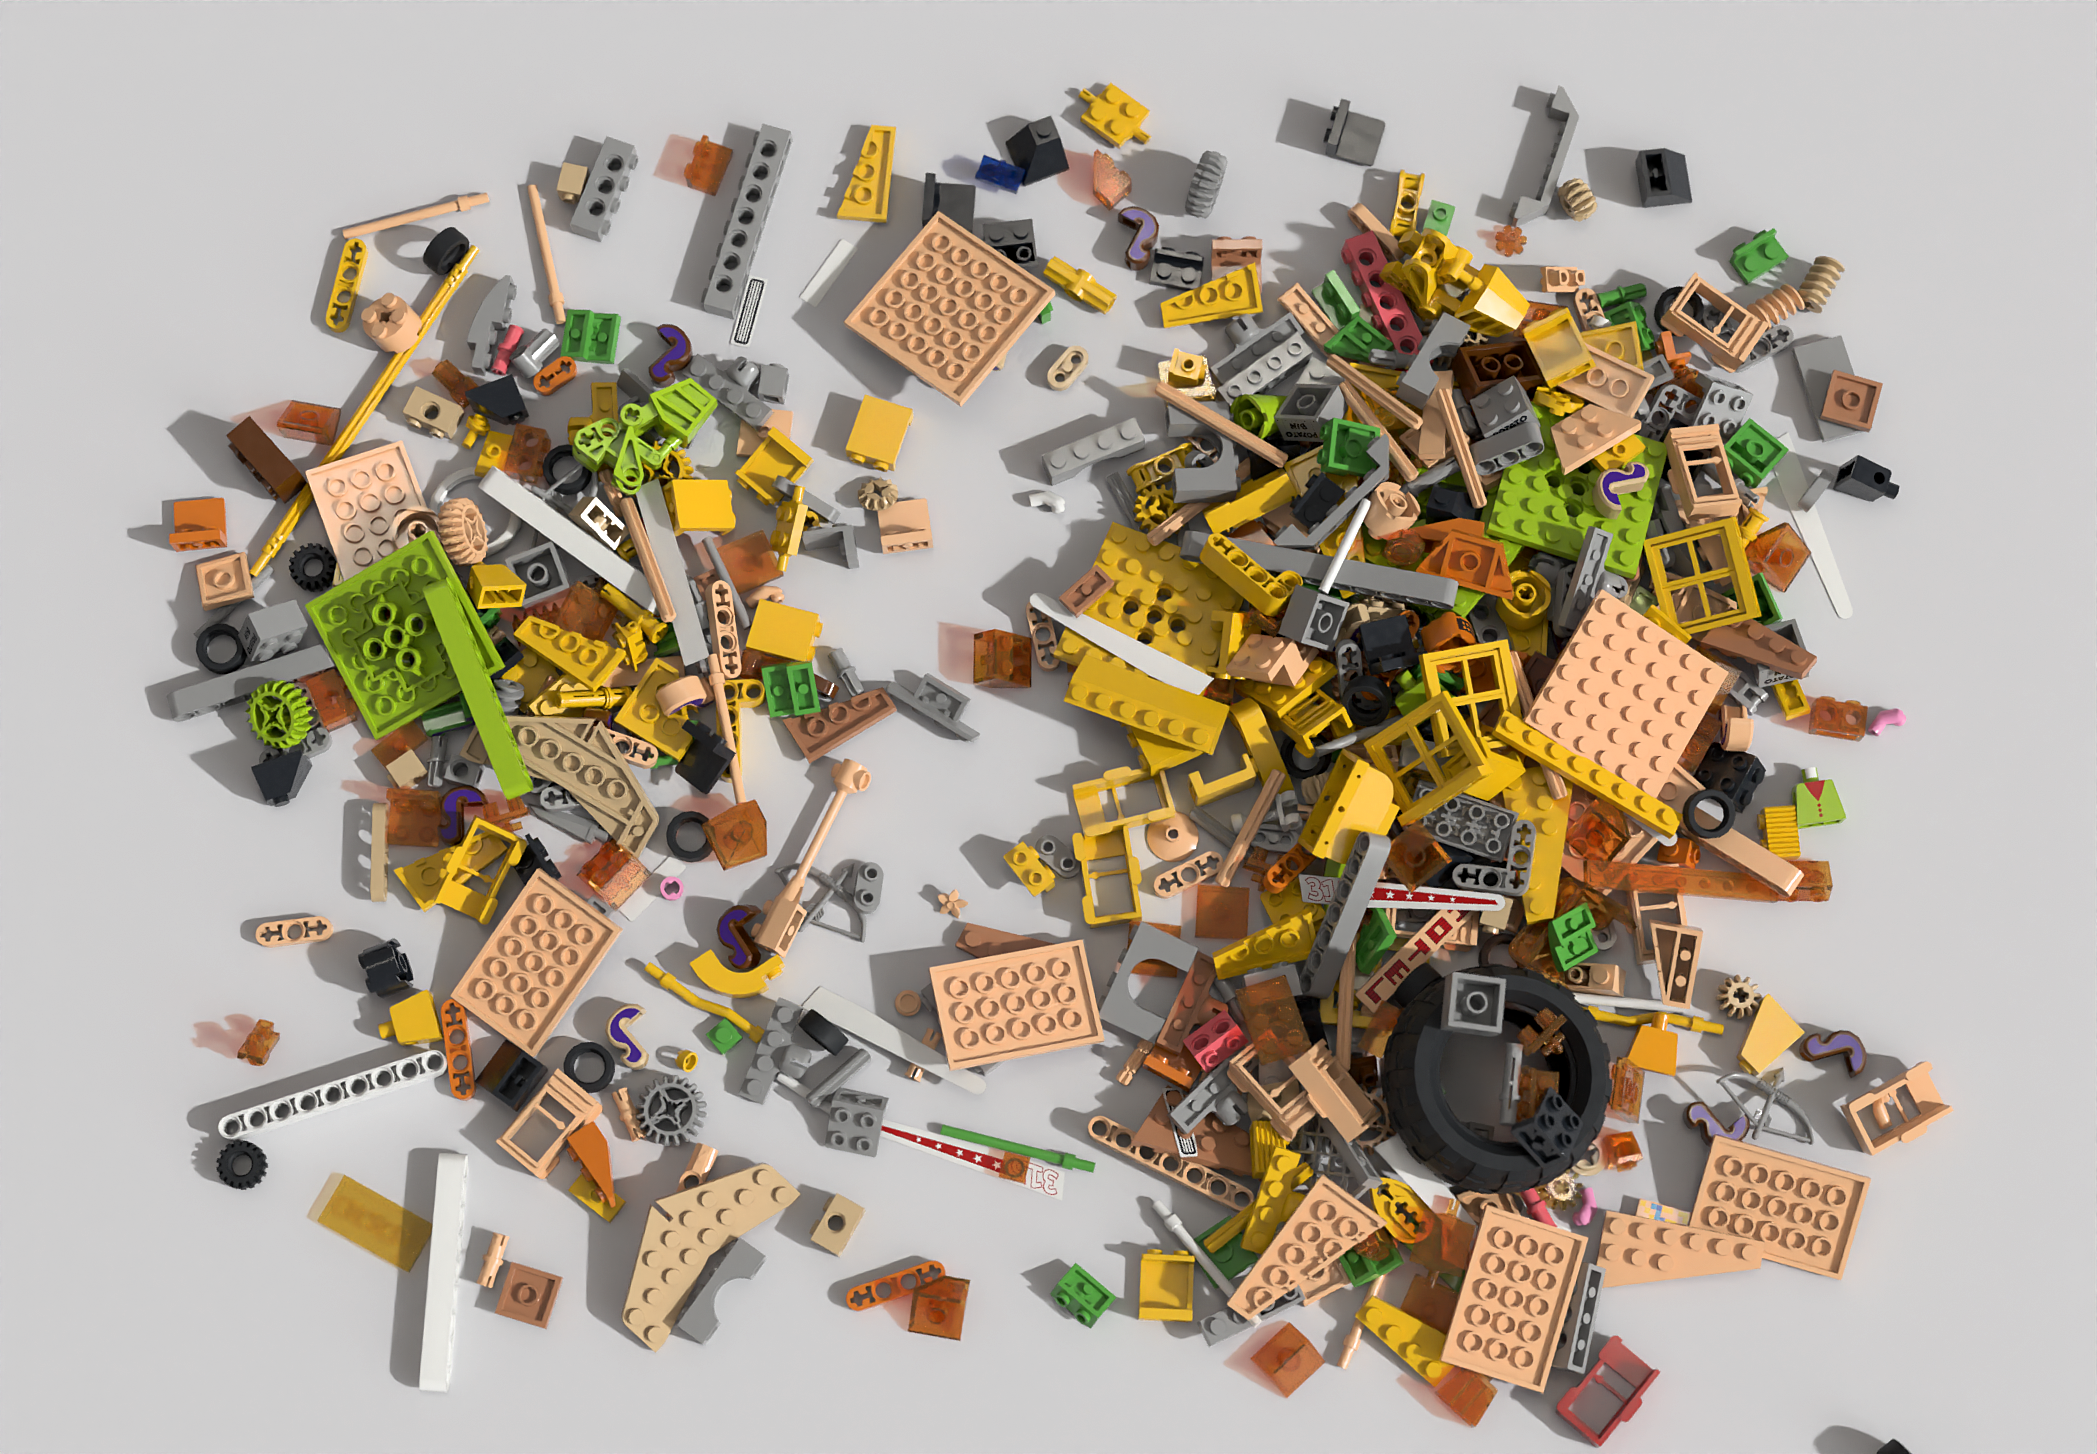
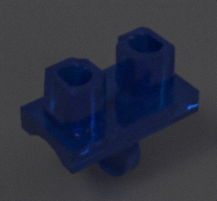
[975,155,1025,194]

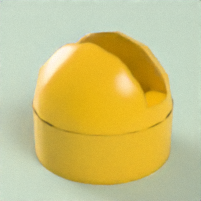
[675,1049,698,1072]

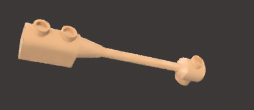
[751,758,871,958]

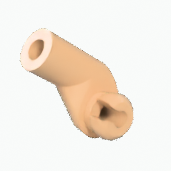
[745,586,785,609]
[1872,1094,1892,1129]

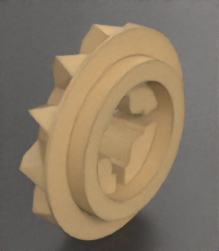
[858,477,898,511]
[1571,1137,1608,1176]

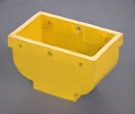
[1297,748,1400,864]

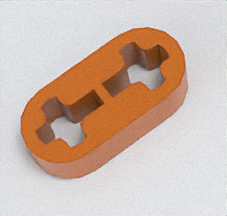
[533,356,577,396]

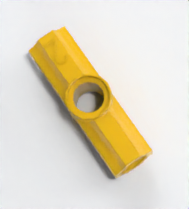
[1043,256,1117,315]

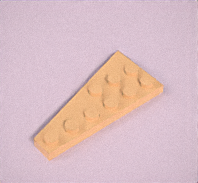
[1226,1174,1388,1320]
[1596,1210,1765,1288]

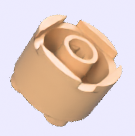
[361,293,422,353]
[1363,482,1420,541]
[392,506,443,551]

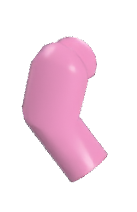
[1868,708,1906,736]
[1573,1187,1597,1226]

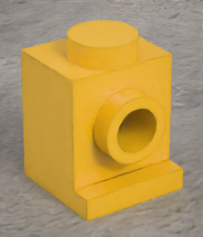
[1168,348,1207,387]

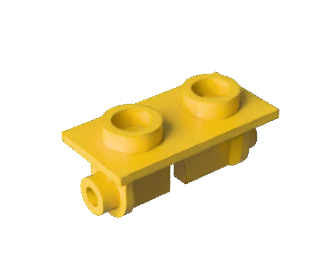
[615,621,648,673]

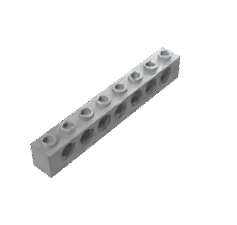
[701,124,793,320]

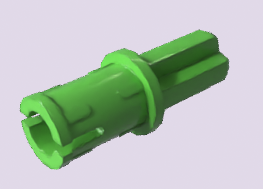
[1596,283,1647,309]

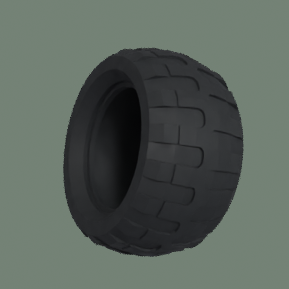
[1381,964,1612,1194]

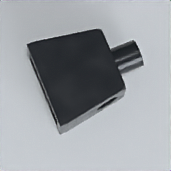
[1833,455,1900,502]

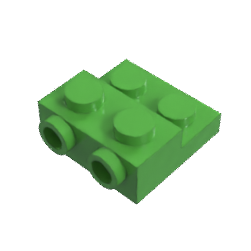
[1317,417,1380,477]
[1724,418,1789,489]

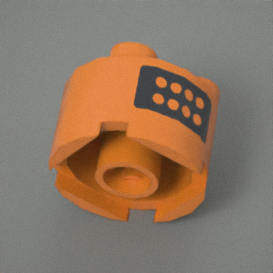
[1421,612,1477,674]

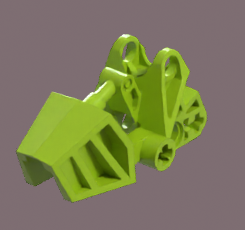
[572,378,718,495]

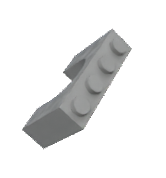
[1165,401,1241,503]
[1097,921,1199,1044]

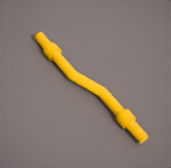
[644,962,765,1044]
[1582,1005,1724,1035]

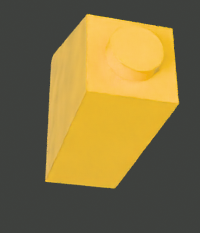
[1736,993,1805,1076]

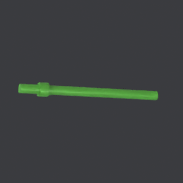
[940,1124,1096,1173]

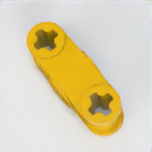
[1389,169,1425,237]
[1126,442,1201,495]

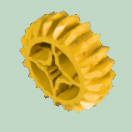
[626,440,694,498]

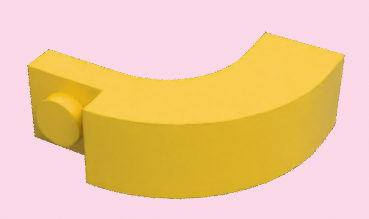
[689,949,785,998]

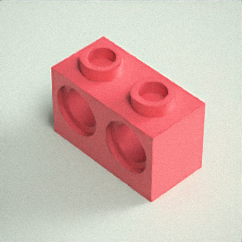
[1183,1009,1249,1073]

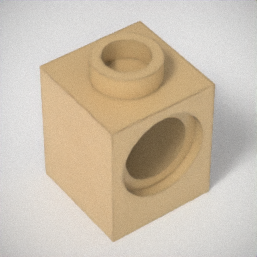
[556,162,590,204]
[386,749,428,792]

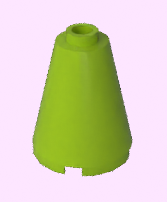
[1230,394,1287,440]

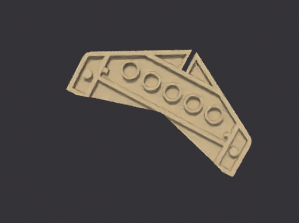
[459,715,659,860]
[621,1163,801,1353]

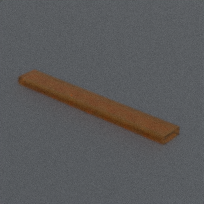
[1583,860,1778,903]

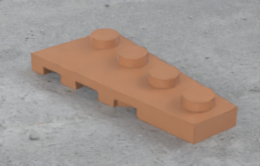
[1701,607,1817,680]
[782,687,897,764]
[955,922,1054,959]

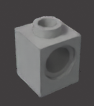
[758,363,789,405]
[442,754,485,788]

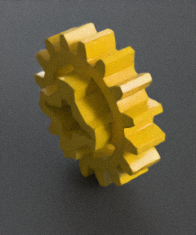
[1133,484,1187,538]

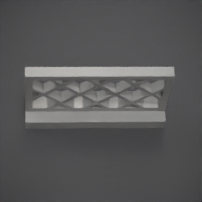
[1286,1113,1383,1200]

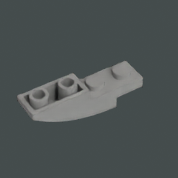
[467,275,517,376]
[1650,486,1708,578]
[1197,1284,1306,1347]

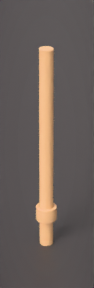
[527,185,566,325]
[342,192,490,240]
[707,654,746,805]
[1337,1221,1406,1370]

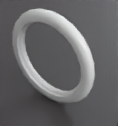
[428,467,523,557]

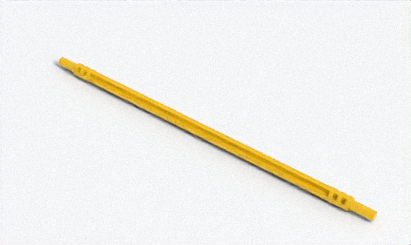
[249,245,480,577]

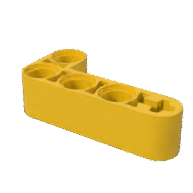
[1199,533,1303,616]
[716,679,766,783]
[1228,697,1294,800]

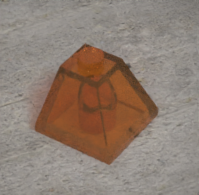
[1745,522,1812,593]
[1565,797,1632,873]
[701,799,767,871]
[1386,819,1452,893]
[908,1275,970,1341]

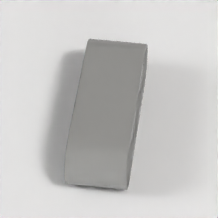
[1470,422,1544,475]

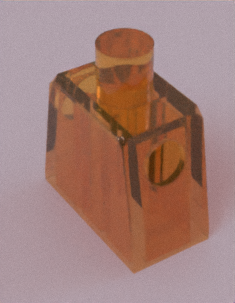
[1434,1368,1498,1428]

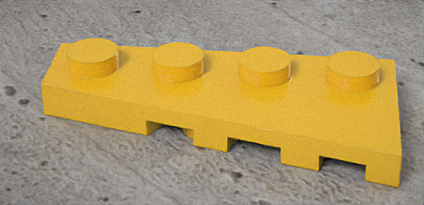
[1160,262,1263,329]
[513,615,627,692]
[1212,907,1316,980]

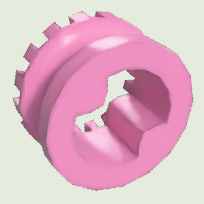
[660,877,683,901]

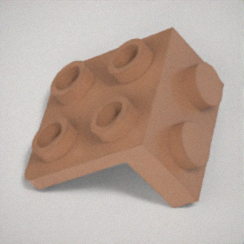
[1211,236,1262,295]

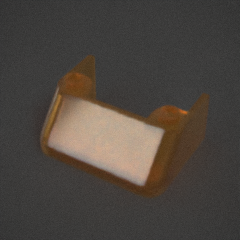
[1508,877,1637,989]

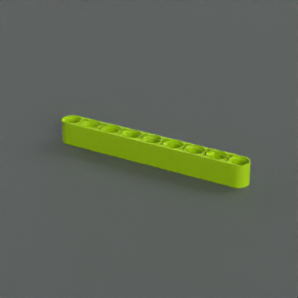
[423,577,533,800]

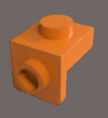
[1655,330,1691,370]
[1657,838,1701,871]

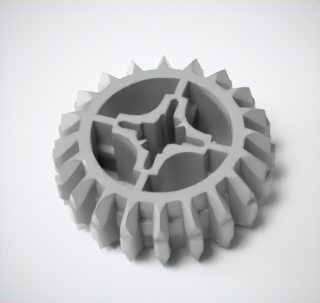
[1185,150,1227,219]
[636,1075,707,1146]

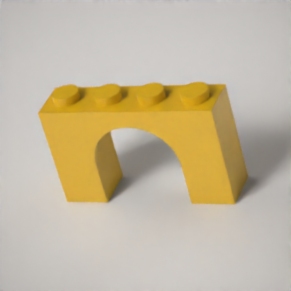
[1118,721,1204,777]

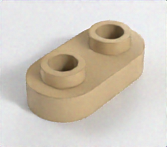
[1047,346,1088,391]

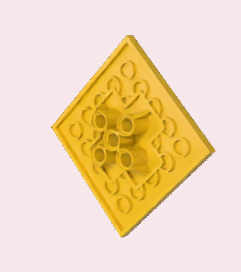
[1054,522,1245,697]

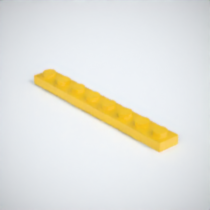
[1491,710,1683,839]

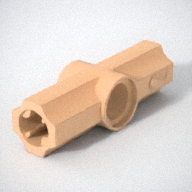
[666,1142,719,1218]

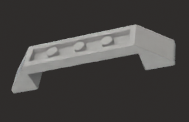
[1509,86,1579,228]
[1273,434,1389,549]

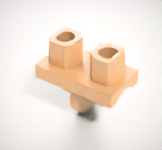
[1540,267,1585,293]

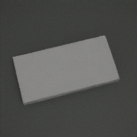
[1792,335,1872,443]
[1403,780,1519,863]

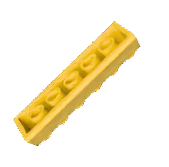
[1063,655,1230,755]

